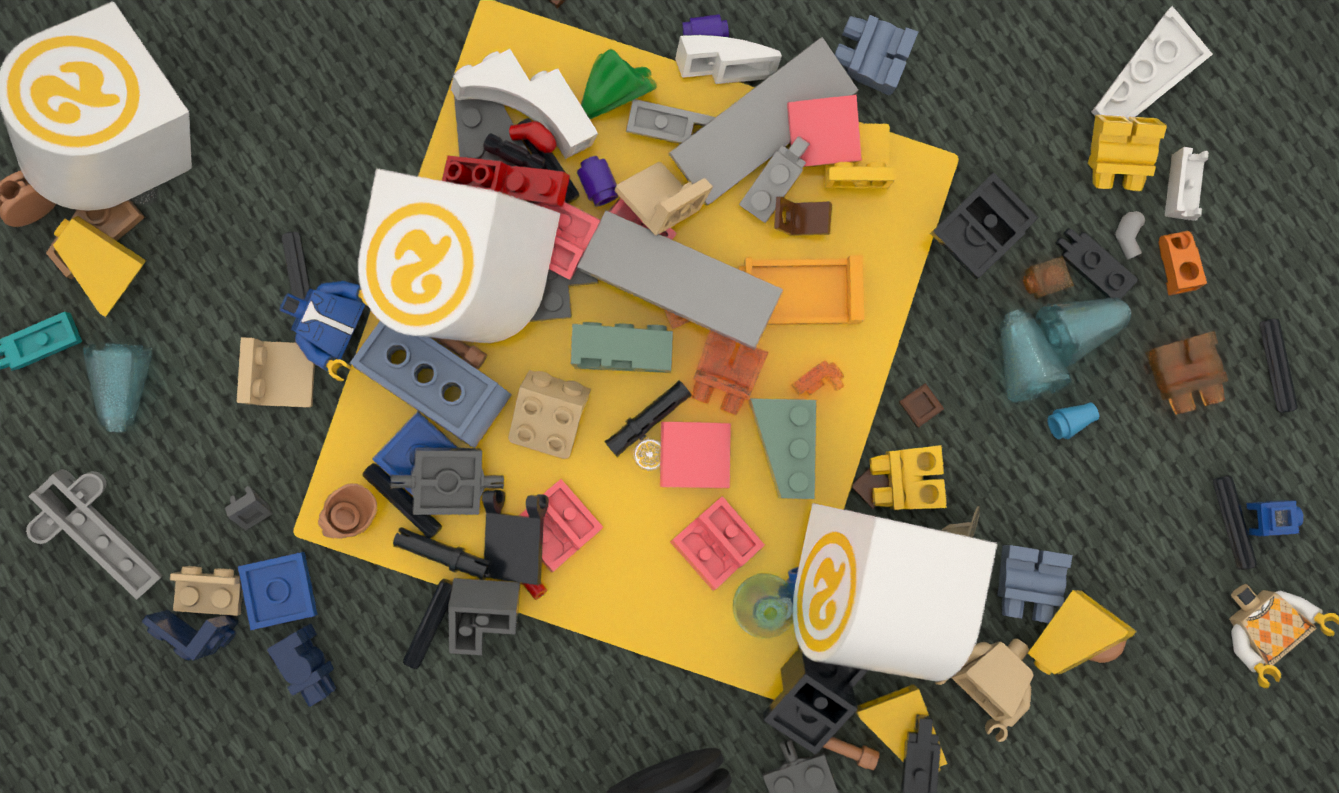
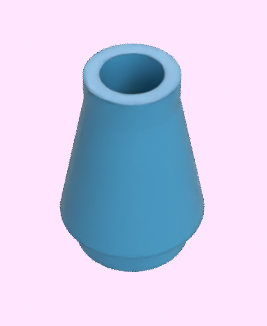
[1047,402,1099,439]

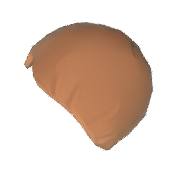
[318,484,377,538]

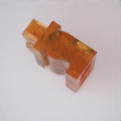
[692,330,769,415]
[1145,331,1229,415]

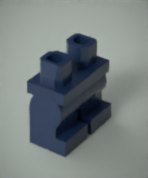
[267,623,337,707]

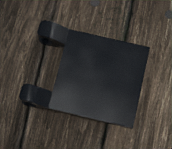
[482,490,549,585]

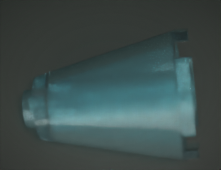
[1036,297,1131,368]
[1000,310,1072,403]
[83,343,153,432]
[733,573,794,639]

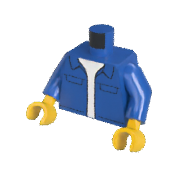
[280,281,368,382]

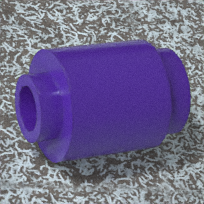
[682,14,729,38]
[577,156,618,207]

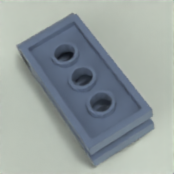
[350,321,512,449]

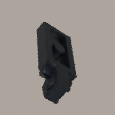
[901,714,941,793]

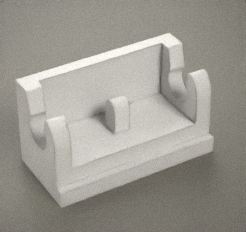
[1165,147,1209,221]

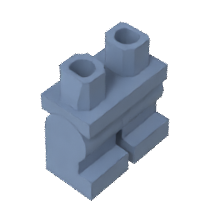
[834,15,918,96]
[997,545,1073,623]

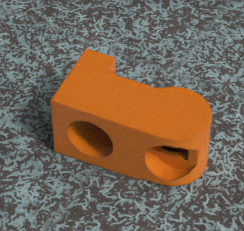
[1159,231,1207,296]

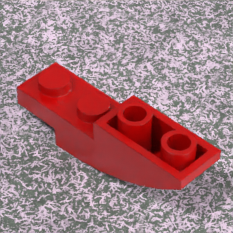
[442,155,570,208]

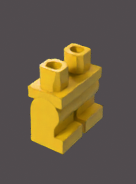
[1088,115,1167,191]
[869,445,947,510]

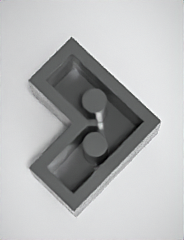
[449,578,520,655]

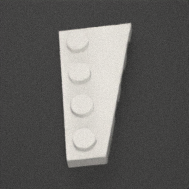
[1092,6,1213,119]

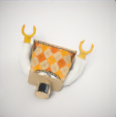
[1230,584,1339,688]

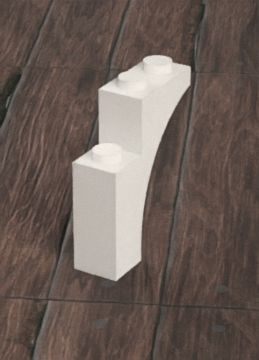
[451,49,598,159]

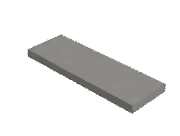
[668,37,858,205]
[577,211,783,350]

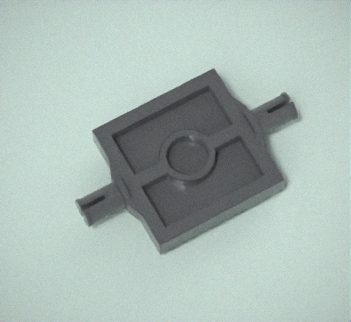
[390,448,504,515]
[763,739,839,793]

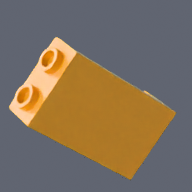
[738,255,864,325]

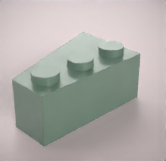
[571,322,673,373]
[748,398,816,499]

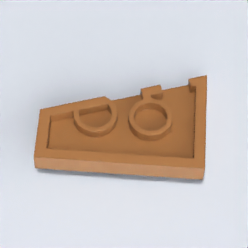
[46,199,145,279]

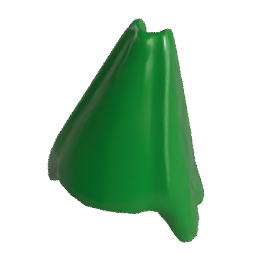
[581,49,657,119]

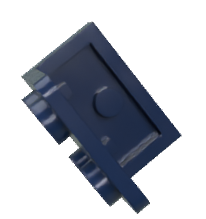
[142,610,239,661]

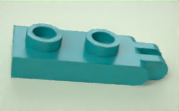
[0,312,82,371]

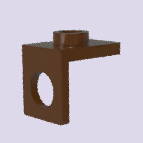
[774,196,832,236]

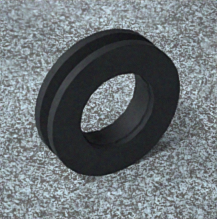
[606,748,732,793]

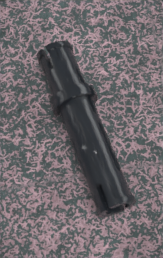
[604,380,692,457]
[393,527,492,580]

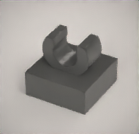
[225,486,273,531]

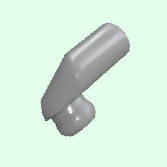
[1115,211,1145,260]

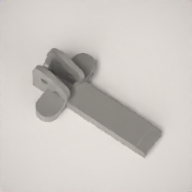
[26,469,163,600]

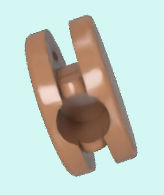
[0,170,56,227]

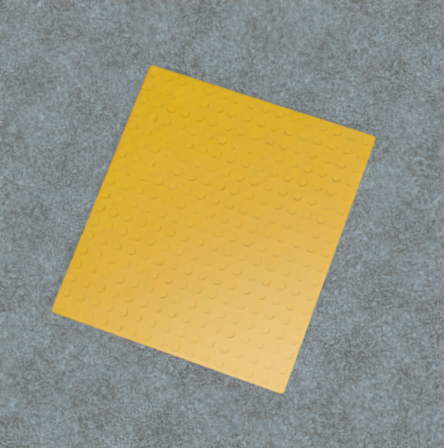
[293,0,959,700]

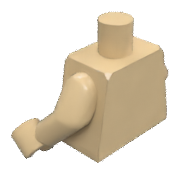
[935,639,1033,742]

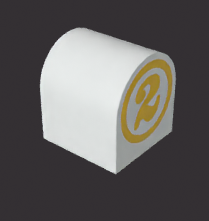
[0,1,192,211]
[358,169,560,343]
[793,503,997,681]

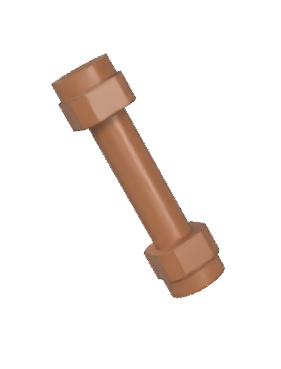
[432,337,487,370]
[823,737,879,770]

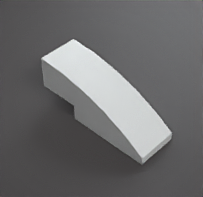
[675,35,782,84]

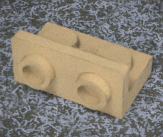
[170,566,243,616]

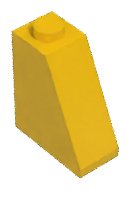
[53,215,146,317]
[1028,590,1136,675]
[855,684,947,771]

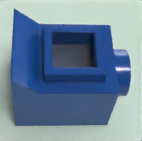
[1246,500,1303,536]

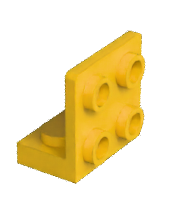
[825,124,895,188]

